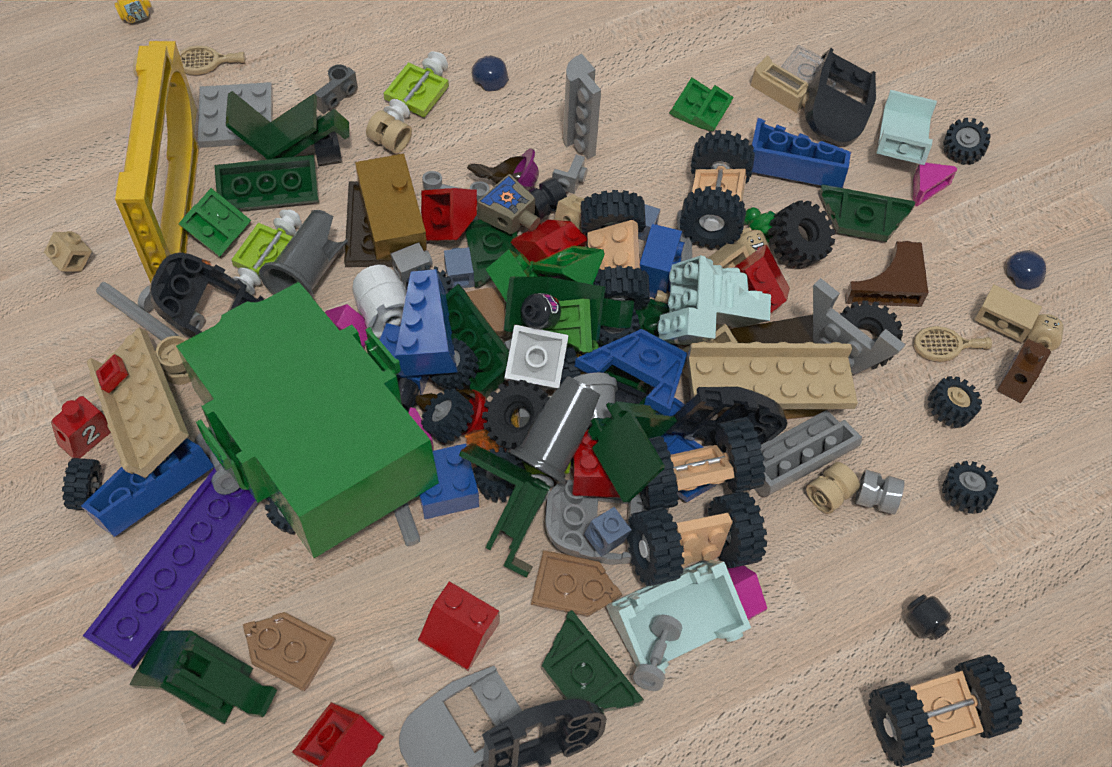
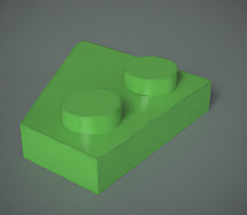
[540,299,592,352]

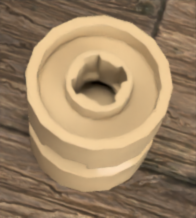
[366,110,412,154]
[155,336,191,385]
[806,462,860,514]

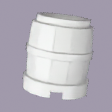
[352,265,407,339]

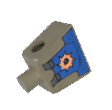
[477,174,540,234]

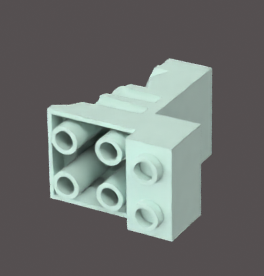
[658,255,771,345]

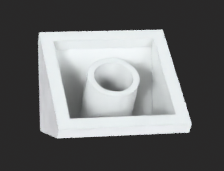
[504,325,569,389]

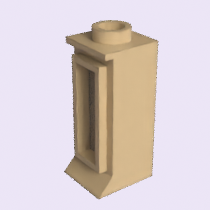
[751,55,809,113]

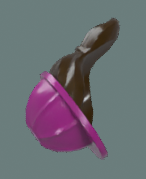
[467,148,539,190]

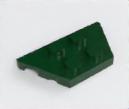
[819,185,916,242]
[465,216,520,288]
[541,610,644,712]

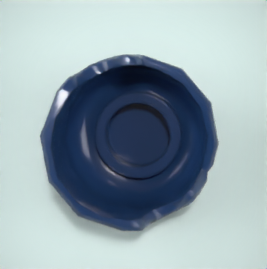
[472,55,509,91]
[1006,250,1046,289]

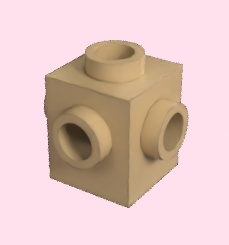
[554,194,584,233]
[44,231,92,272]

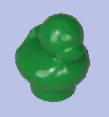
[744,207,775,242]

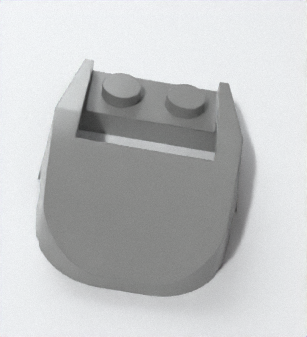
[545,480,646,565]
[399,666,532,767]

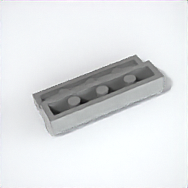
[563,54,601,159]
[754,410,862,497]

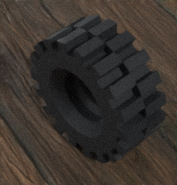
[768,200,835,268]
[840,301,903,370]
[482,380,550,450]

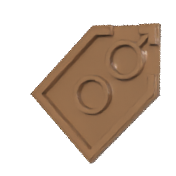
[531,550,623,617]
[243,612,335,691]

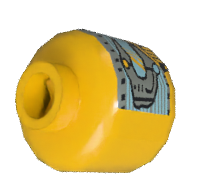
[114,0,152,23]

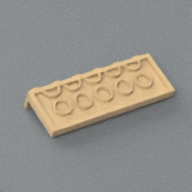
[87,327,189,478]
[686,342,858,409]

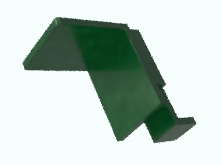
[225,91,349,160]
[504,276,634,341]
[588,395,677,503]
[459,443,551,577]
[129,630,277,724]

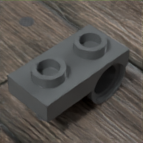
[314,64,358,114]

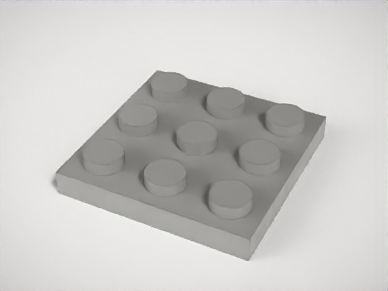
[198,82,273,148]

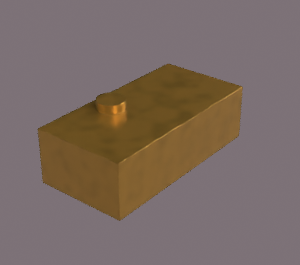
[355,153,427,260]

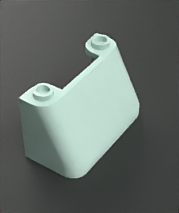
[606,560,751,674]

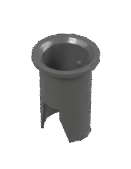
[259,210,348,298]
[508,376,600,485]

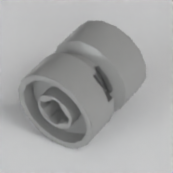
[855,469,905,515]

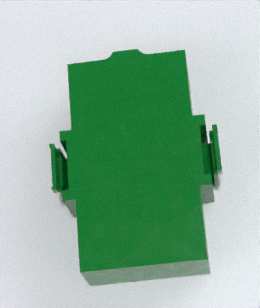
[176,282,439,558]

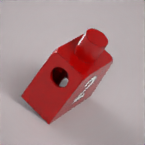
[51,396,111,458]

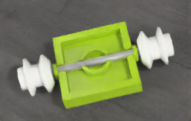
[383,51,449,122]
[231,209,302,295]

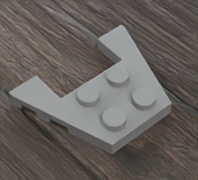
[813,278,906,375]

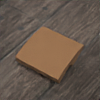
[466,287,506,337]

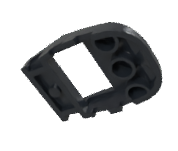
[805,48,876,146]
[150,253,265,338]
[666,386,787,446]
[481,699,607,767]

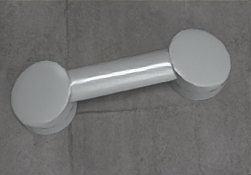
[422,171,490,201]

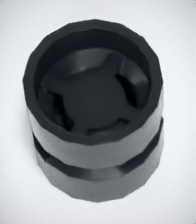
[528,177,567,221]

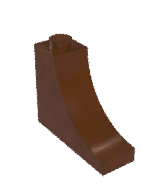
[845,241,929,307]

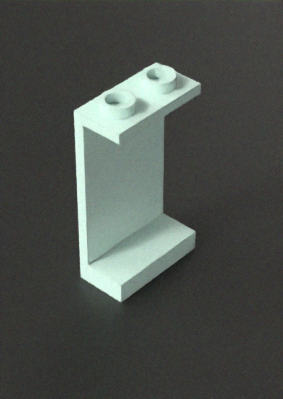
[876,90,937,165]

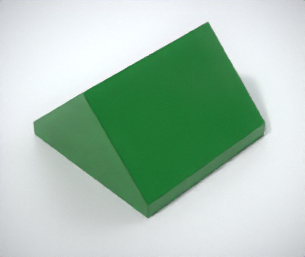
[532,246,605,284]

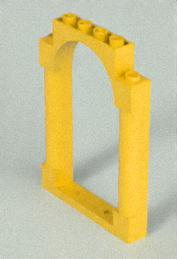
[115,41,199,283]

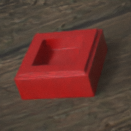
[96,354,128,393]

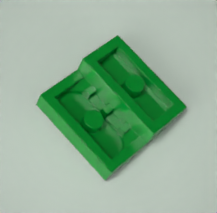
[669,77,734,131]
[178,188,251,257]

